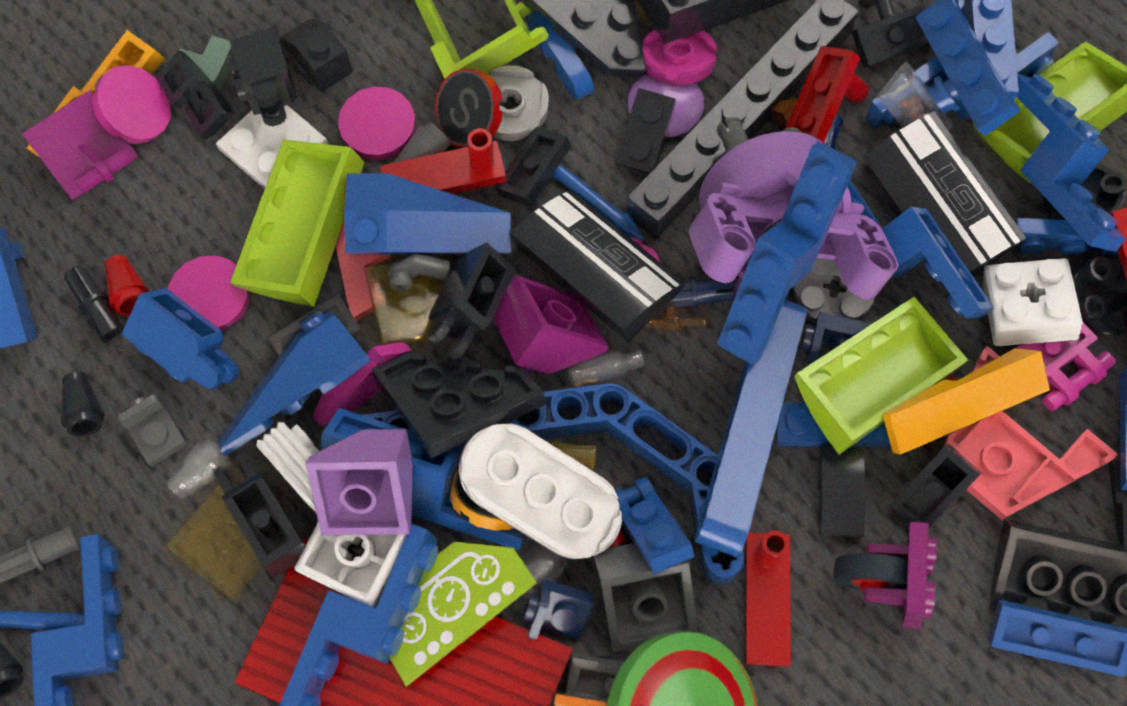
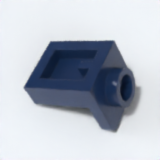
[801,311,869,363]
[523,579,594,640]

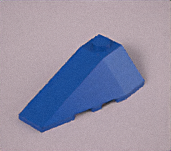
[345,173,511,256]
[217,310,371,456]

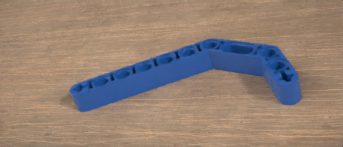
[362,383,744,584]

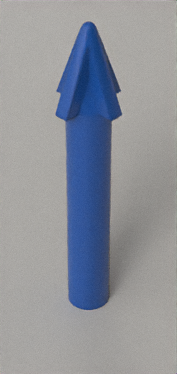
[552,164,645,242]
[0,610,85,630]

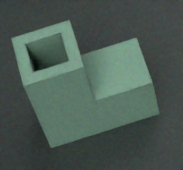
[179,36,234,91]

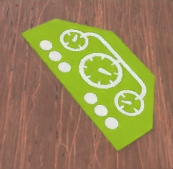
[389,542,537,687]

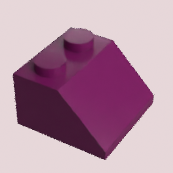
[493,275,609,374]

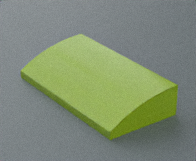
[973,41,1127,183]
[230,139,365,307]
[794,297,968,454]

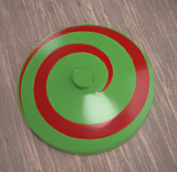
[607,632,758,706]

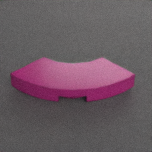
[312,341,412,426]

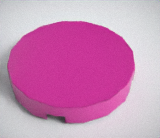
[642,30,716,86]
[92,65,171,144]
[338,87,416,160]
[168,255,250,332]

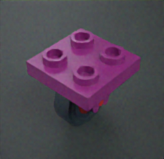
[834,522,937,629]

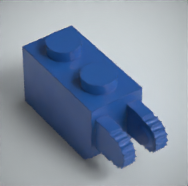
[121,288,239,389]

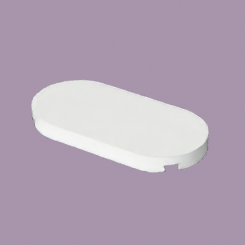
[459,424,622,559]

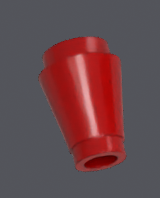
[104,255,149,316]

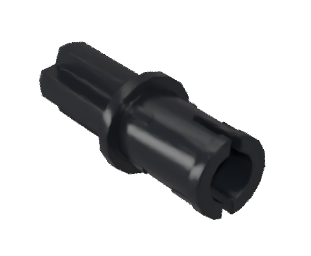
[64,265,124,342]

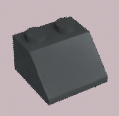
[593,543,698,653]

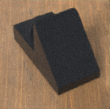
[890,443,982,528]

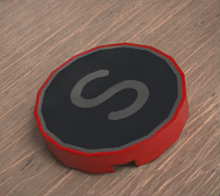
[435,69,503,148]

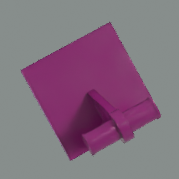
[22,90,138,200]

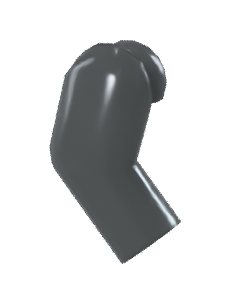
[388,253,449,291]

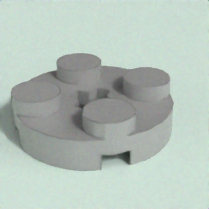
[490,65,549,141]
[793,258,874,323]

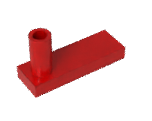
[785,46,869,143]
[380,128,506,194]
[745,530,791,667]

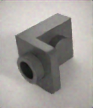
[117,395,188,467]

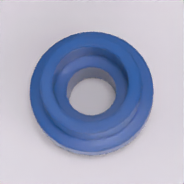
[927,76,961,114]

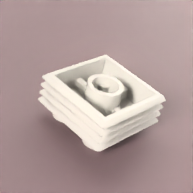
[982,258,1083,346]
[257,422,319,514]
[295,522,407,608]

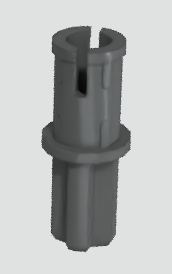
[0,525,81,584]

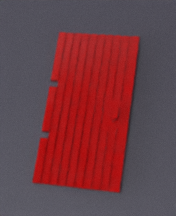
[235,537,573,706]

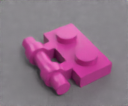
[1016,323,1116,412]

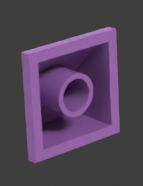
[305,429,413,535]

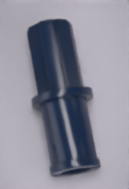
[663,277,734,309]

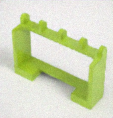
[415,0,549,79]

